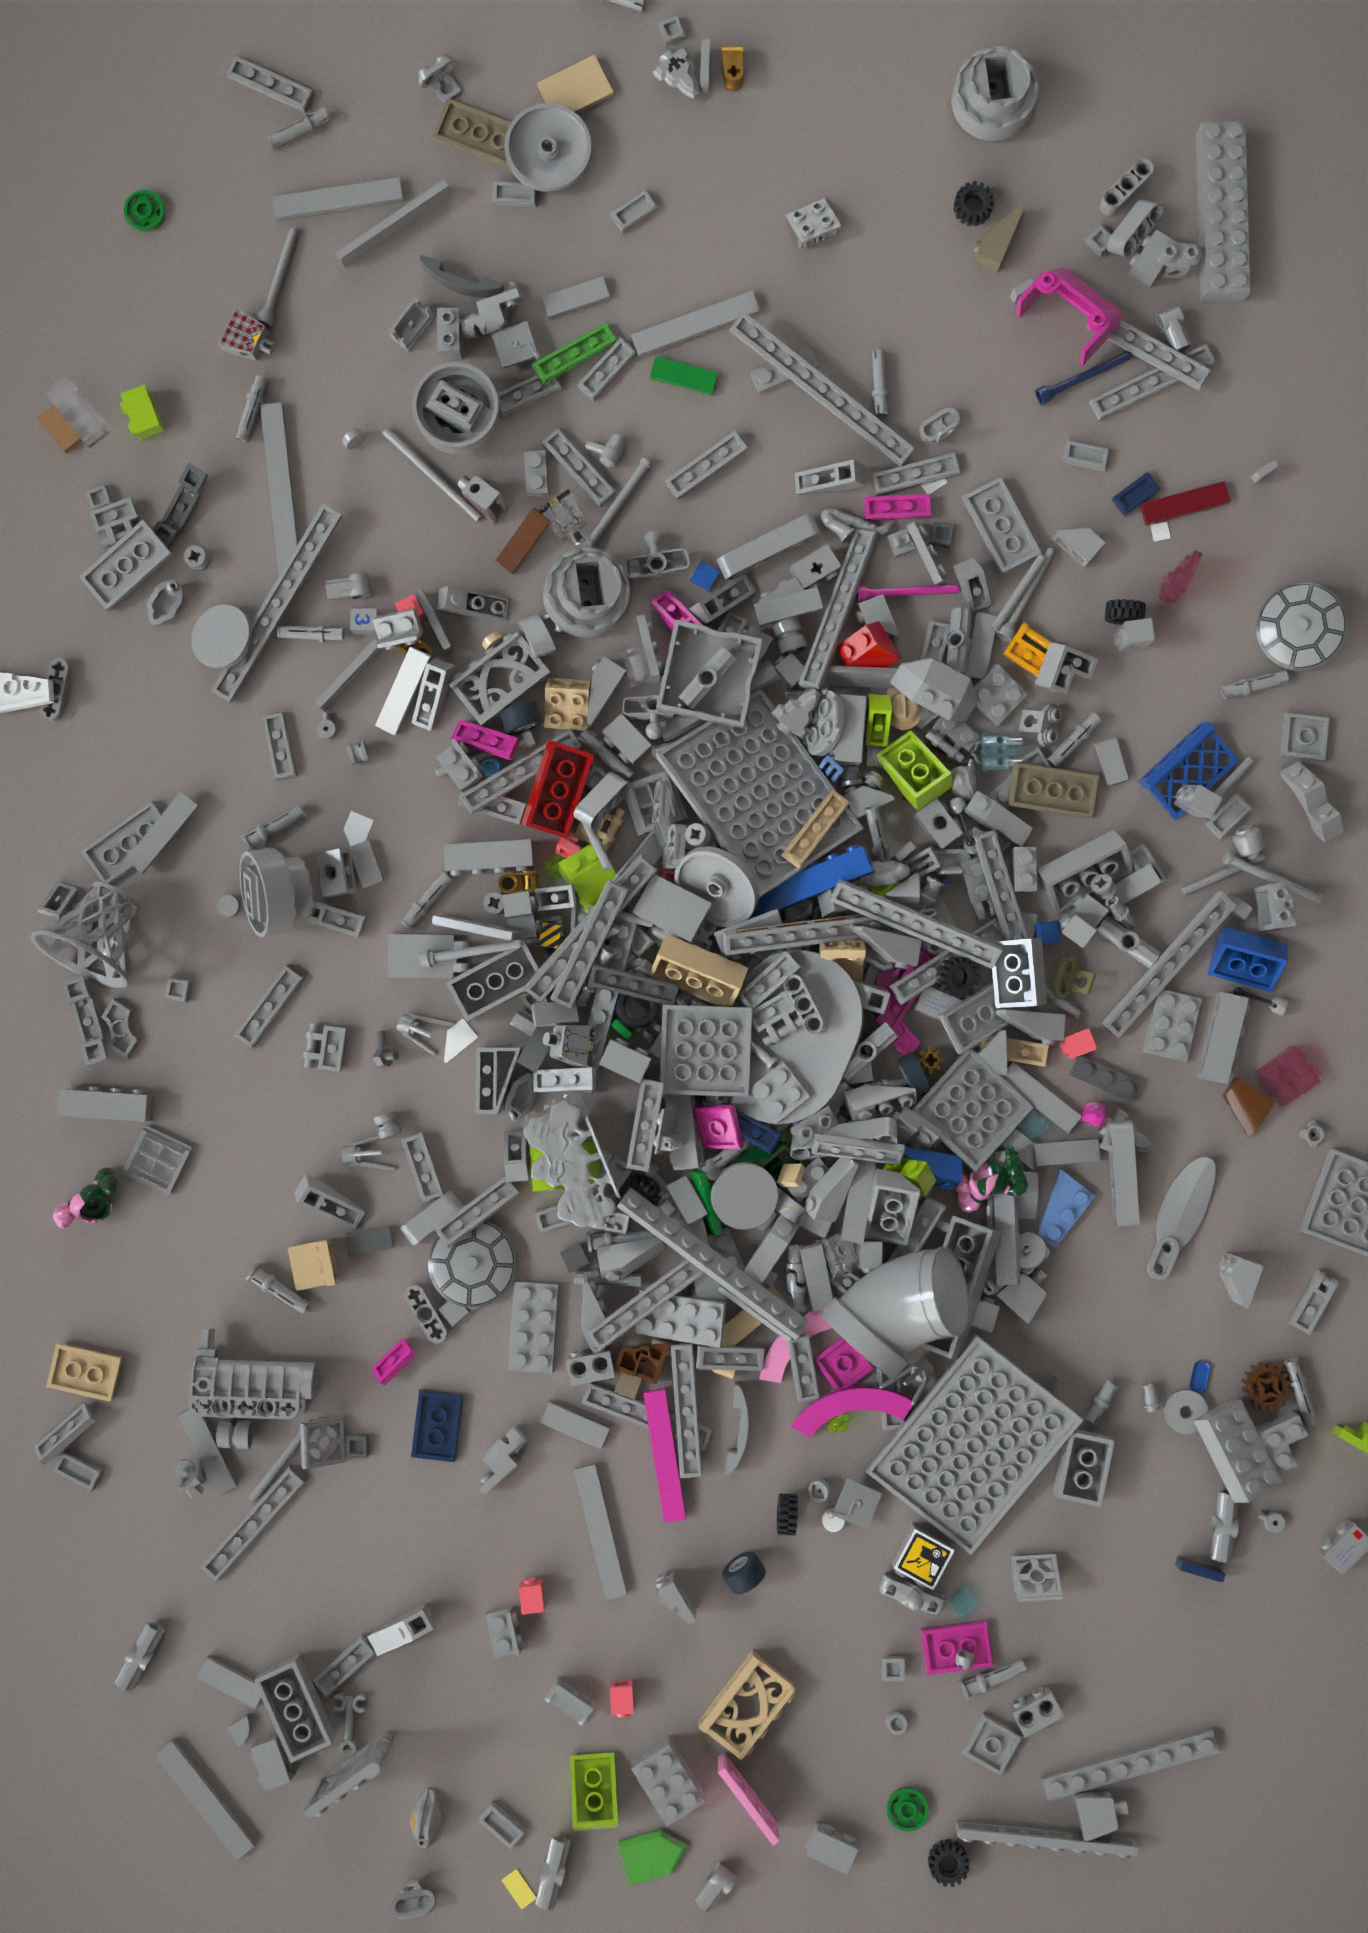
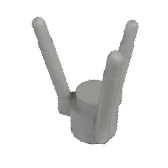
[396,1013,454,1055]
[342,1135,396,1171]
[879,1358,934,1405]

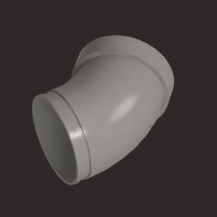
[820,1247,969,1380]

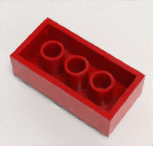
[521,740,594,839]

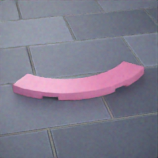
[759,1309,832,1383]

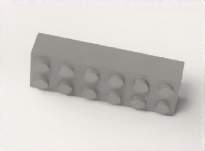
[920,1216,1001,1359]

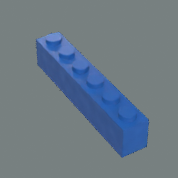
[749,844,876,919]

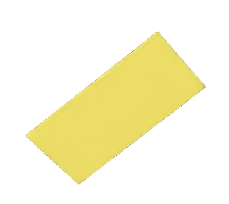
[501,1869,537,1910]

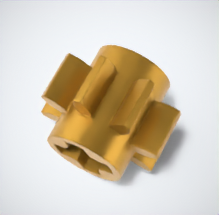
[917,1047,944,1074]

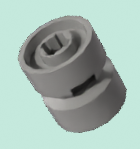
[772,617,807,655]
[216,1418,254,1449]

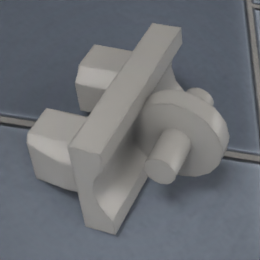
[175,1459,206,1499]

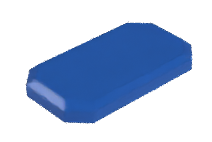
[1189,1361,1211,1393]

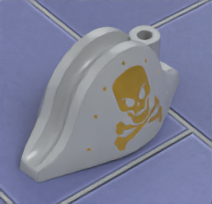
[410,1788,443,1848]

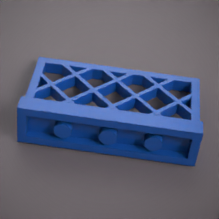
[1138,721,1239,820]

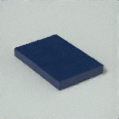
[411,1389,464,1462]

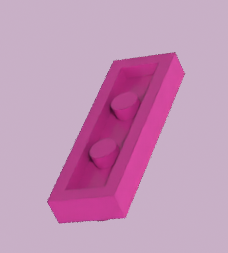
[864,494,931,521]
[451,720,520,760]

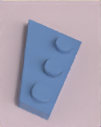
[1036,1169,1095,1248]

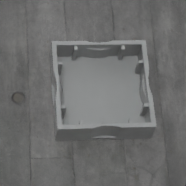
[656,620,763,729]

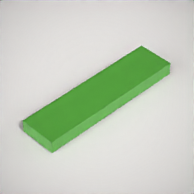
[532,323,618,384]

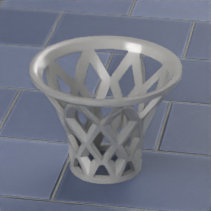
[30,881,140,988]

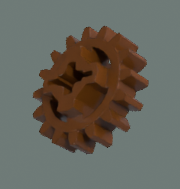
[1241,1362,1291,1411]

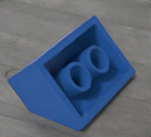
[1208,926,1288,992]

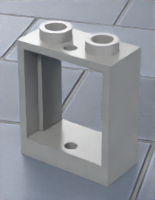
[1253,882,1296,932]

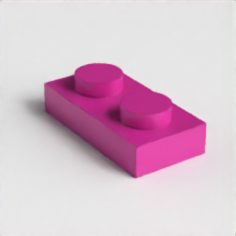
[371,1338,416,1386]

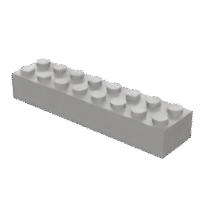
[1195,121,1250,303]

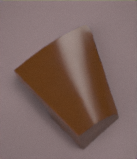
[1222,1077,1276,1137]
[614,1343,670,1384]

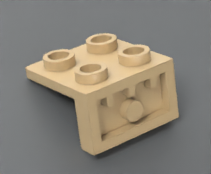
[544,678,591,730]
[819,939,866,981]
[288,1239,340,1291]

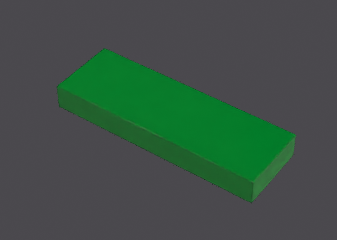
[650,356,718,396]
[690,1168,723,1236]

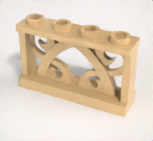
[698,1650,796,1761]

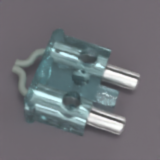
[970,731,1023,774]

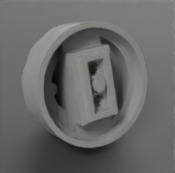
[951,46,1038,141]
[412,362,500,454]
[543,548,630,638]
[239,848,313,937]

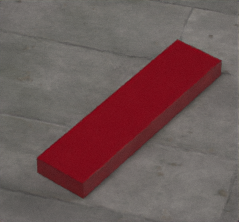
[1140,481,1231,526]

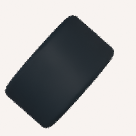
[500,701,543,735]
[722,1551,766,1595]

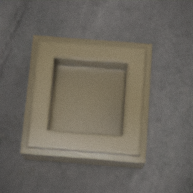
[614,1372,642,1399]

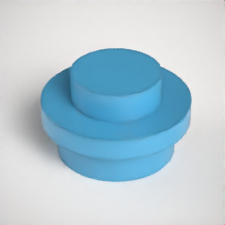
[481,757,502,778]

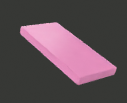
[717,1752,780,1846]

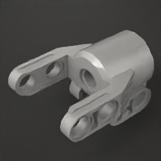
[652,780,717,871]

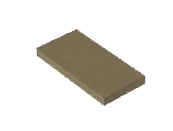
[432,98,511,170]
[1007,762,1100,819]

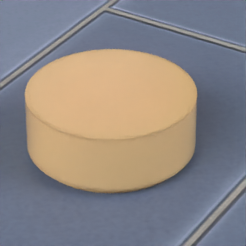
[482,631,504,651]

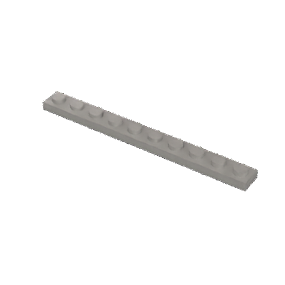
[729,311,914,466]
[211,503,343,703]
[617,1187,808,1340]

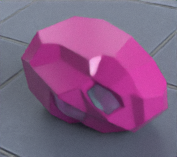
[1080,1102,1108,1128]

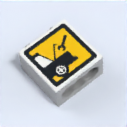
[892,1523,954,1590]

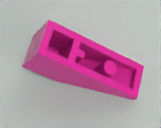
[650,589,703,633]

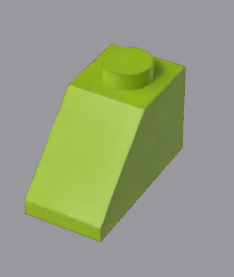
[865,694,892,746]

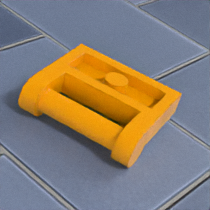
[1002,622,1058,677]

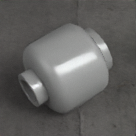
[1232,825,1266,859]

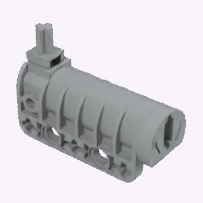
[188,1328,319,1419]

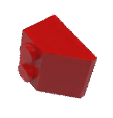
[836,621,901,668]

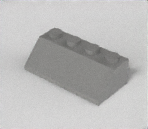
[1037,830,1134,914]

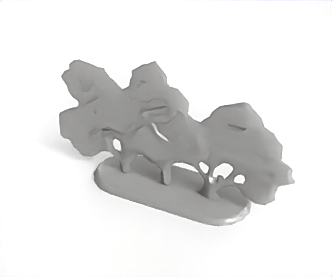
[523,1100,621,1229]

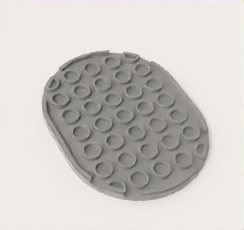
[728,950,864,1124]

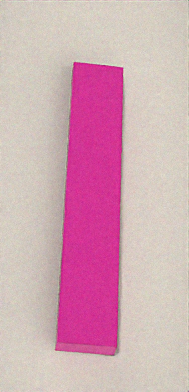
[643,1388,686,1523]

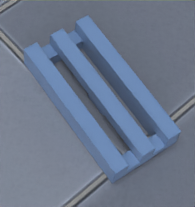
[819,755,844,785]

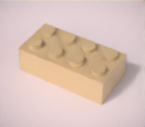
[650,934,748,1007]

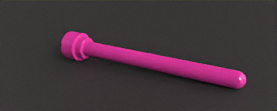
[856,584,960,603]

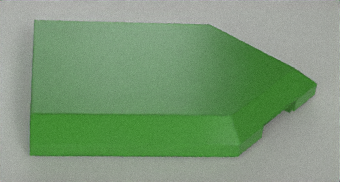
[618,1829,689,1886]

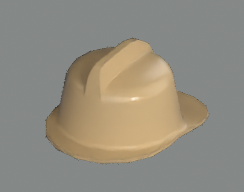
[887,688,922,730]

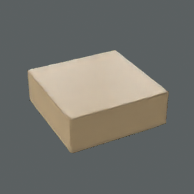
[777,1164,805,1187]

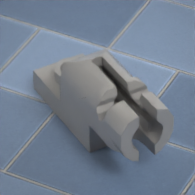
[460,288,524,340]
[478,1425,528,1495]

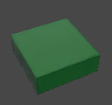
[611,1018,635,1040]

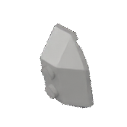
[890,657,977,722]

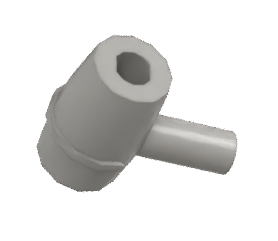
[586,434,626,468]

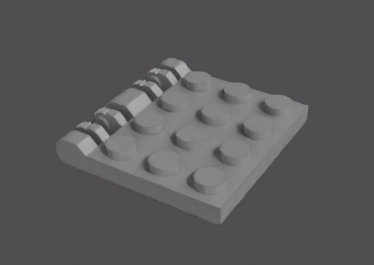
[303,1732,394,1819]

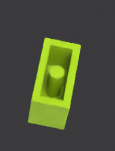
[120,385,165,440]

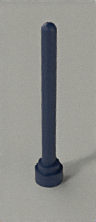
[1035,351,1132,405]

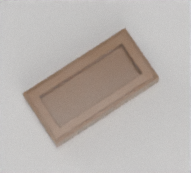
[37,405,83,453]

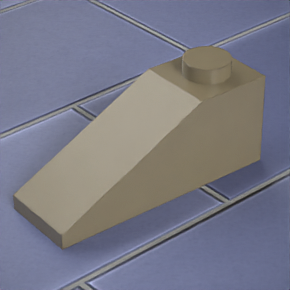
[973,203,1026,272]

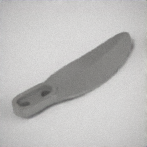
[1147,1157,1216,1280]

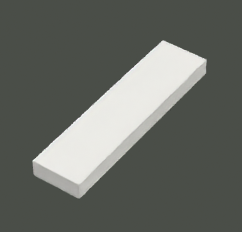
[375,646,431,735]

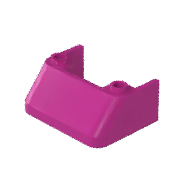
[1016,268,1122,367]

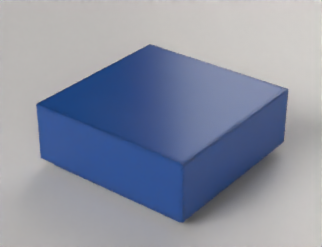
[690,561,720,592]
[1035,921,1061,945]

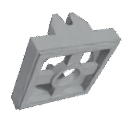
[300,1417,346,1469]
[1011,1554,1063,1602]

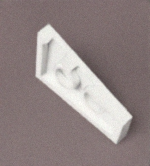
[0,673,54,713]

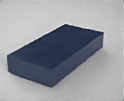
[1111,472,1160,516]
[1175,1557,1226,1583]

